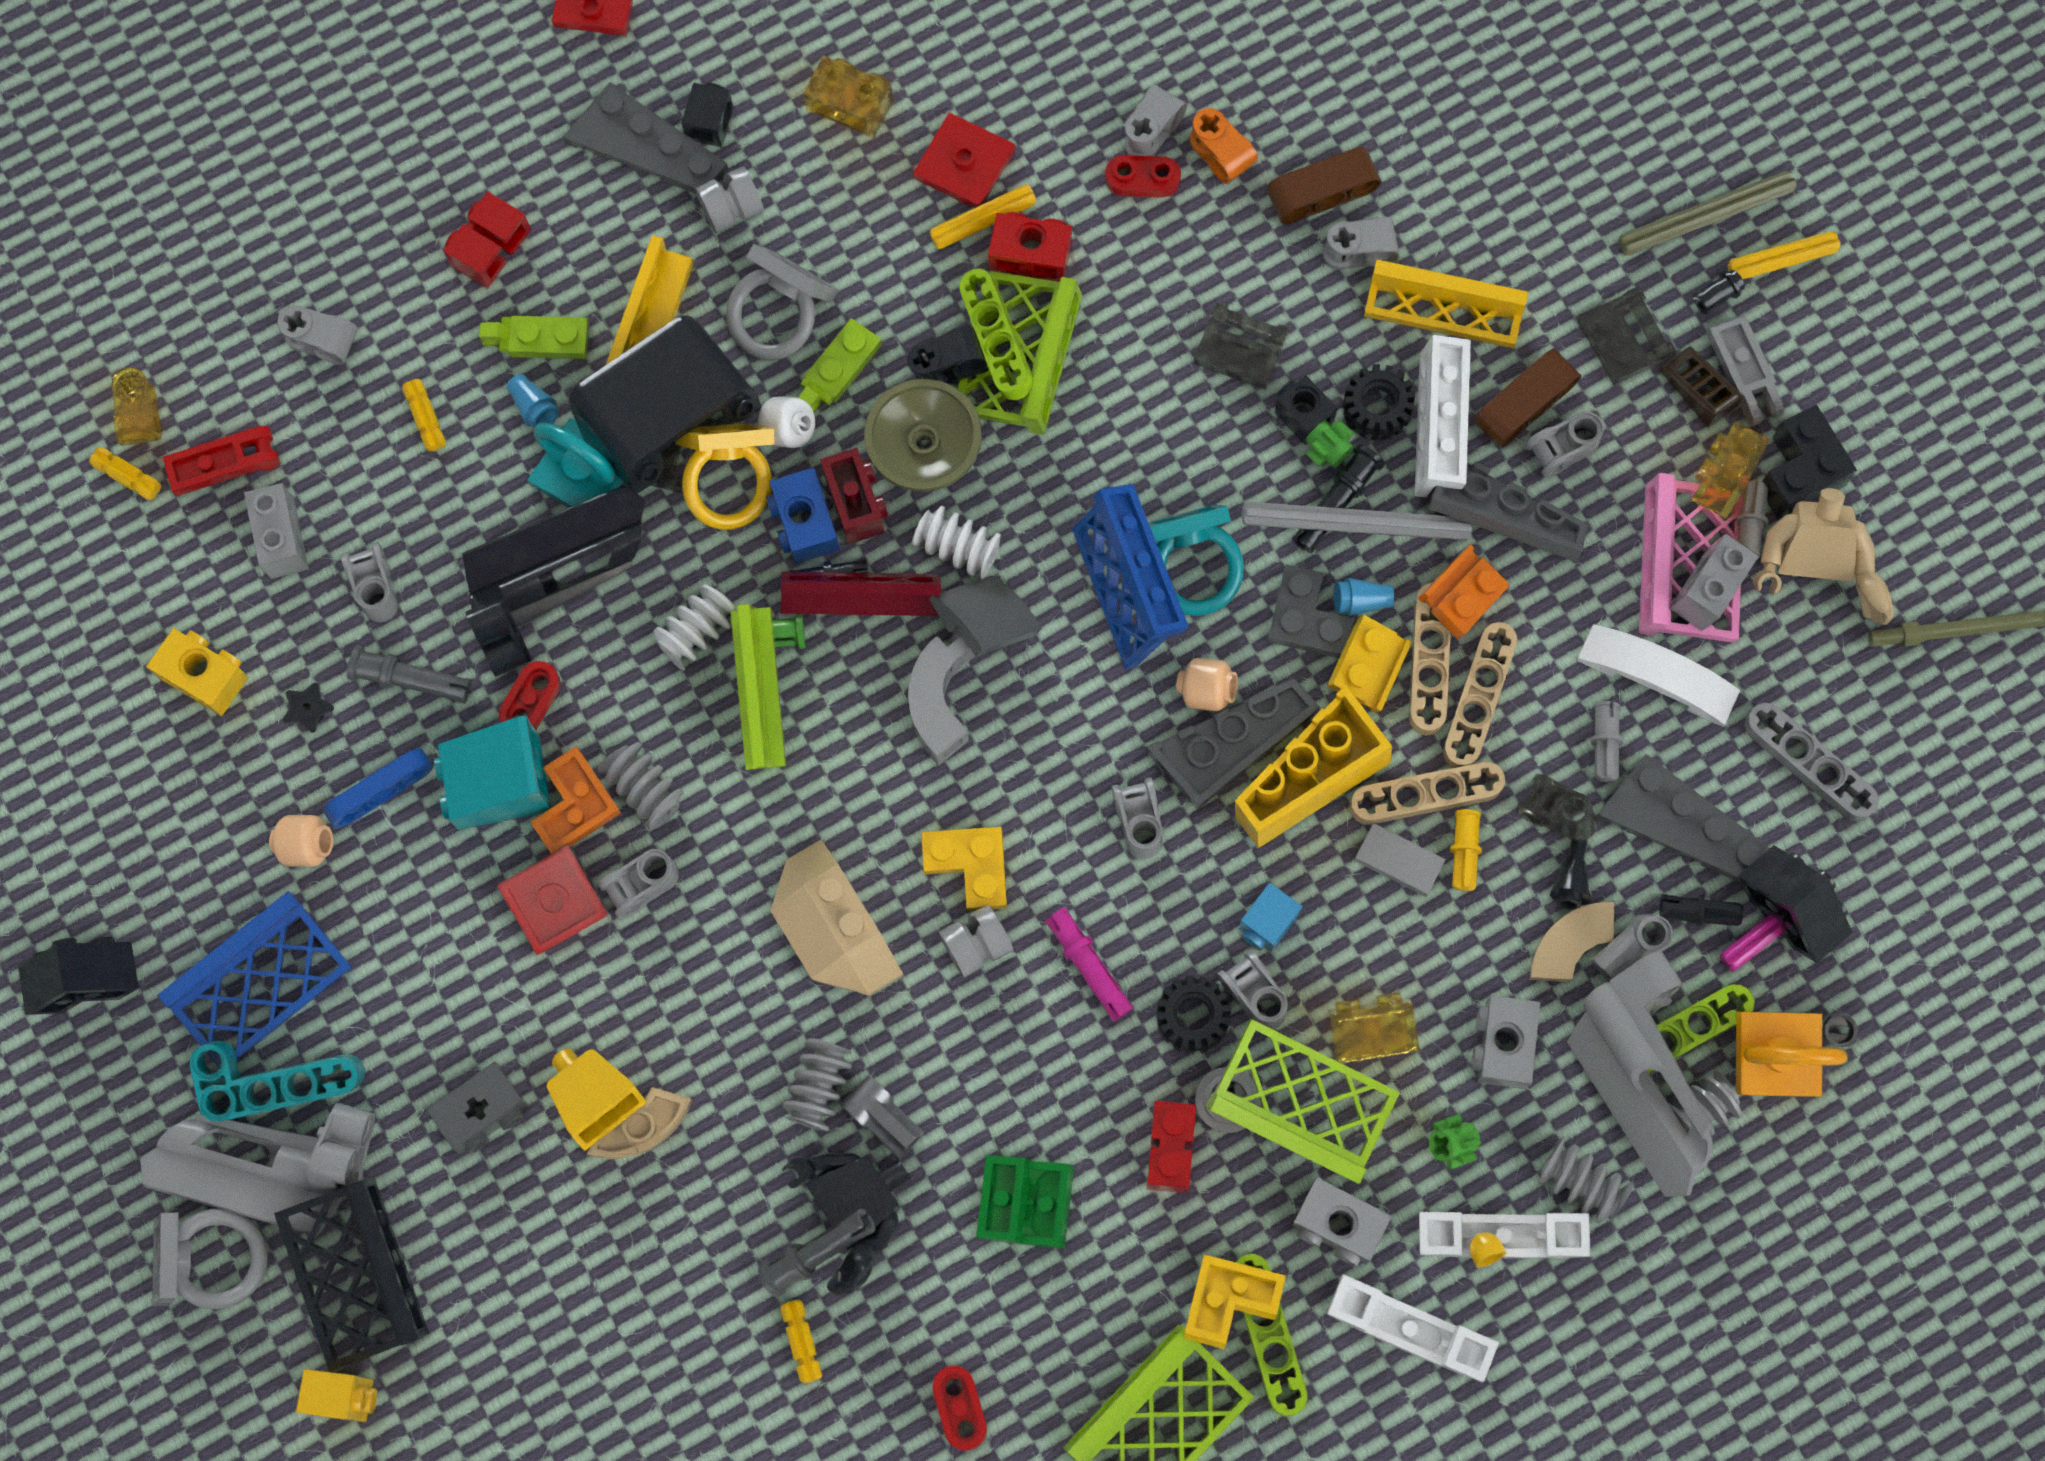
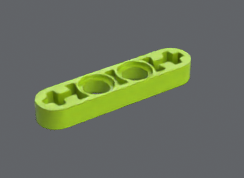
[959,269,1033,400]
[1647,984,1754,1073]
[1236,1254,1307,1417]

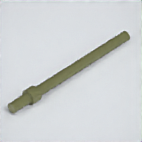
[1868,610,2045,647]

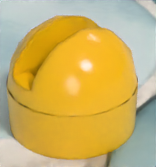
[1470,1232,1507,1268]

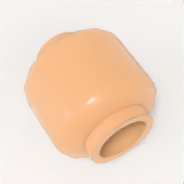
[1176,658,1238,712]
[269,815,333,867]

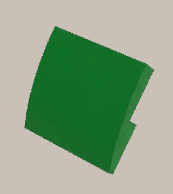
[976,1155,1074,1249]

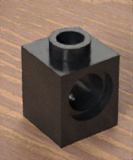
[681,82,734,148]
[1275,375,1337,446]

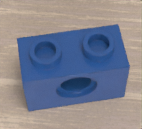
[766,467,840,564]

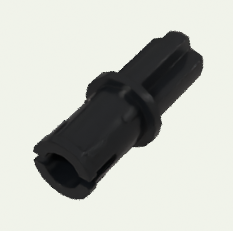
[1659,894,1744,927]

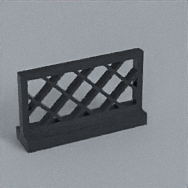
[274,1176,430,1372]

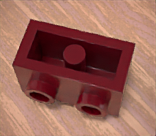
[820,447,889,545]

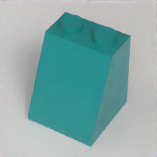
[434,715,551,830]

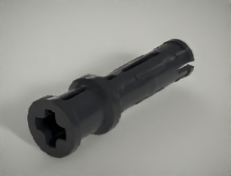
[1292,444,1385,554]

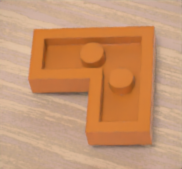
[530,746,622,854]

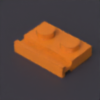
[1418,544,1510,639]

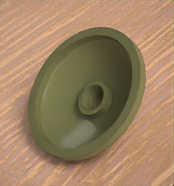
[864,379,982,492]

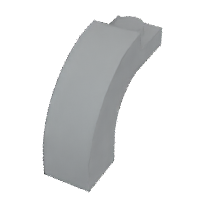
[908,631,975,766]

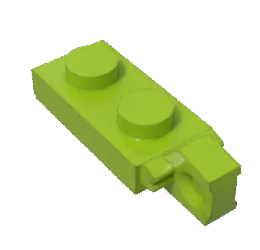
[479,316,589,359]
[798,318,882,413]

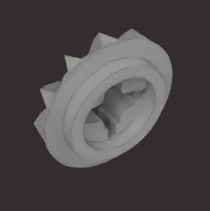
[1195,1067,1261,1133]

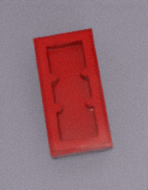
[552,0,633,36]

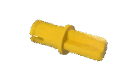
[1450,809,1482,891]

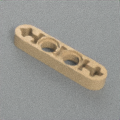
[1409,583,1451,736]
[1443,622,1517,768]
[1350,762,1505,825]

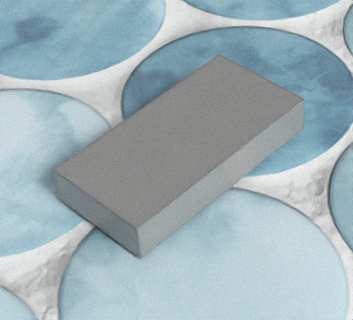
[1354,823,1446,897]

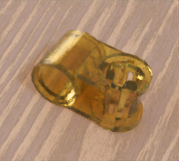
[112,367,162,446]

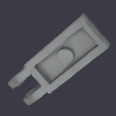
[1706,315,1784,426]

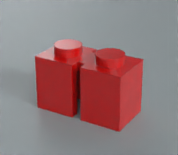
[443,191,531,289]
[1146,1101,1196,1194]

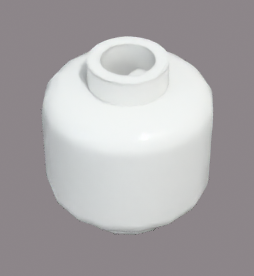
[758,396,815,448]

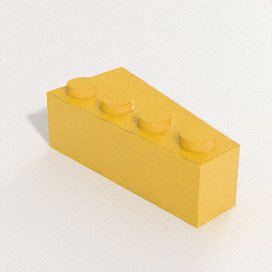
[1235,684,1392,848]

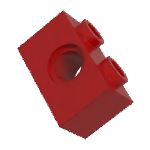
[988,212,1072,282]

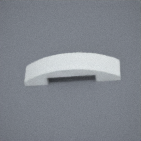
[1576,624,1740,727]
[1419,1212,1590,1258]
[1327,1274,1499,1382]

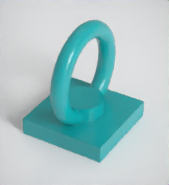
[527,418,622,508]
[1148,504,1244,616]

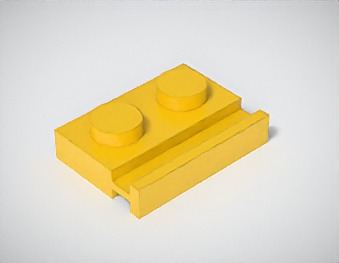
[1327,615,1412,713]

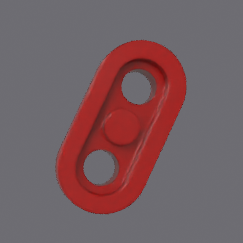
[1105,155,1181,197]
[499,661,561,730]
[932,1366,987,1451]

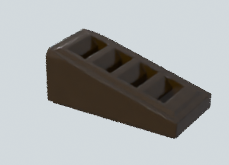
[1659,346,1743,428]

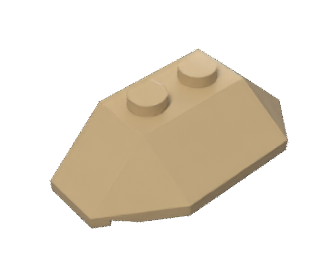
[770,839,903,996]

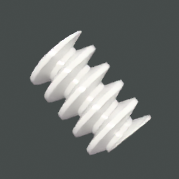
[912,505,1001,580]
[653,584,738,671]

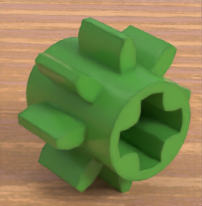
[1306,420,1354,468]
[1428,1114,1481,1169]

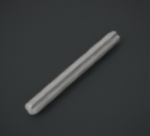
[1241,502,1472,540]

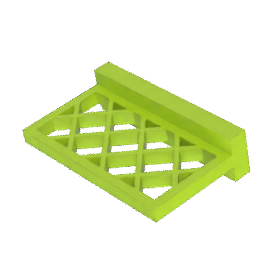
[958,271,1082,435]
[730,604,786,770]
[1205,1019,1400,1184]
[1063,1324,1255,1461]

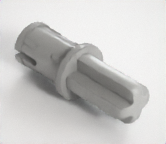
[1736,481,1769,560]
[1591,701,1623,782]

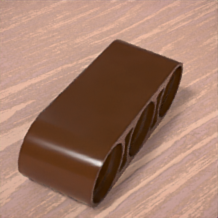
[1266,147,1382,224]
[1473,348,1581,449]

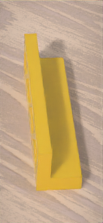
[606,235,694,365]
[1364,260,1528,349]

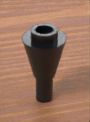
[1550,834,1591,910]

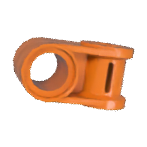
[1189,108,1258,184]

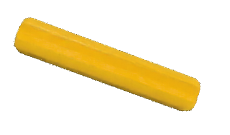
[930,184,1036,249]
[1728,231,1840,279]

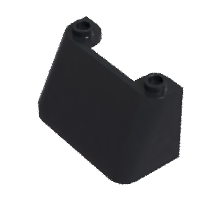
[569,315,762,495]

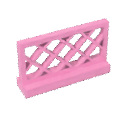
[1639,473,1744,643]

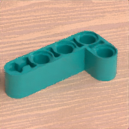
[190,1041,365,1122]

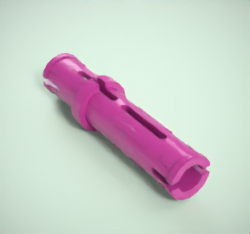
[1045,907,1134,1022]

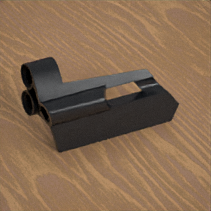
[462,485,646,677]

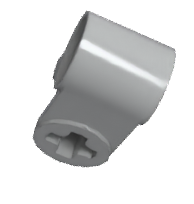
[1125,85,1187,156]
[1323,216,1400,270]
[277,305,358,365]
[1525,411,1604,478]
[341,542,399,623]
[1111,777,1163,859]
[598,849,679,919]
[1216,950,1288,1030]

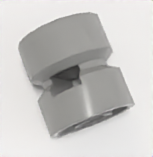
[695,166,764,233]
[938,904,1014,978]

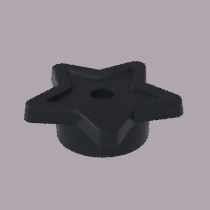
[283,683,334,733]

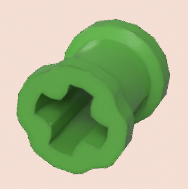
[772,614,806,649]

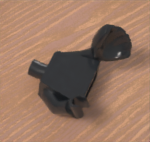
[782,1153,911,1296]

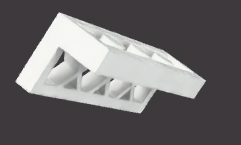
[1415,335,1471,498]

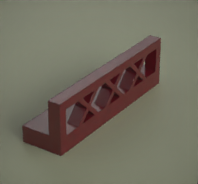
[781,572,941,616]

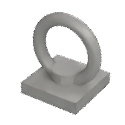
[726,244,839,360]
[152,1208,268,1309]

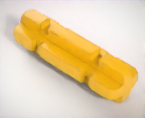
[402,379,446,452]
[89,447,161,500]
[780,1300,822,1384]

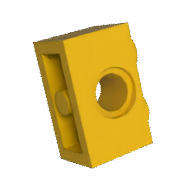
[146,628,249,717]
[296,1369,377,1422]

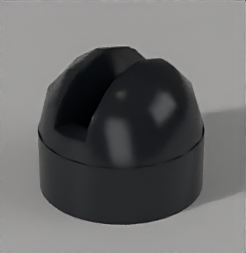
[1822,1014,1858,1047]

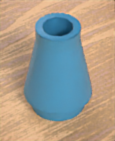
[506,374,559,428]
[1333,577,1394,617]

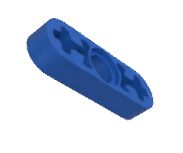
[323,748,433,829]

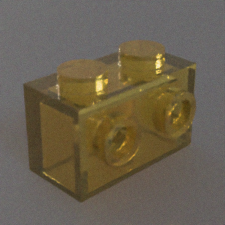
[804,55,893,138]
[1691,421,1770,519]
[1327,993,1420,1063]

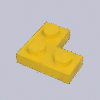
[921,827,1007,911]
[1183,1254,1286,1349]

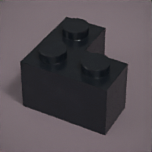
[1762,404,1857,520]
[1738,845,1853,963]
[18,937,139,1015]

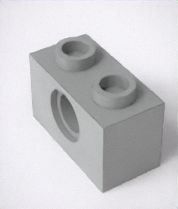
[244,483,309,579]
[1669,534,1759,631]
[1471,995,1540,1090]
[1292,1177,1392,1267]

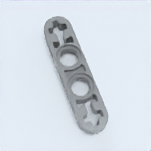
[1745,703,1879,822]

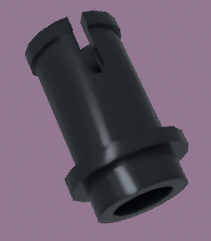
[1692,270,1745,314]

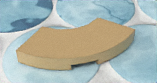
[1529,902,1614,982]
[587,1087,692,1159]

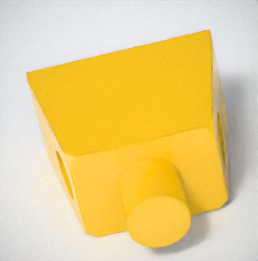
[546,1048,647,1151]

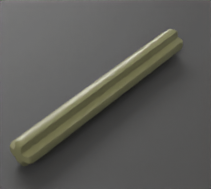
[1618,171,1797,256]

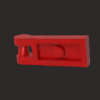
[162,426,280,497]

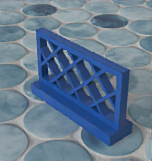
[1072,484,1189,670]
[157,891,353,1069]

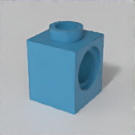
[1239,882,1303,952]

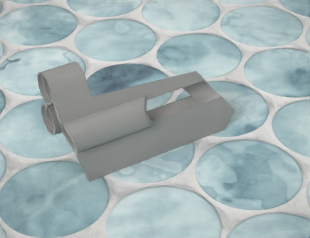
[1567,951,1712,1197]
[140,1102,375,1236]

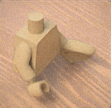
[1753,488,1893,625]

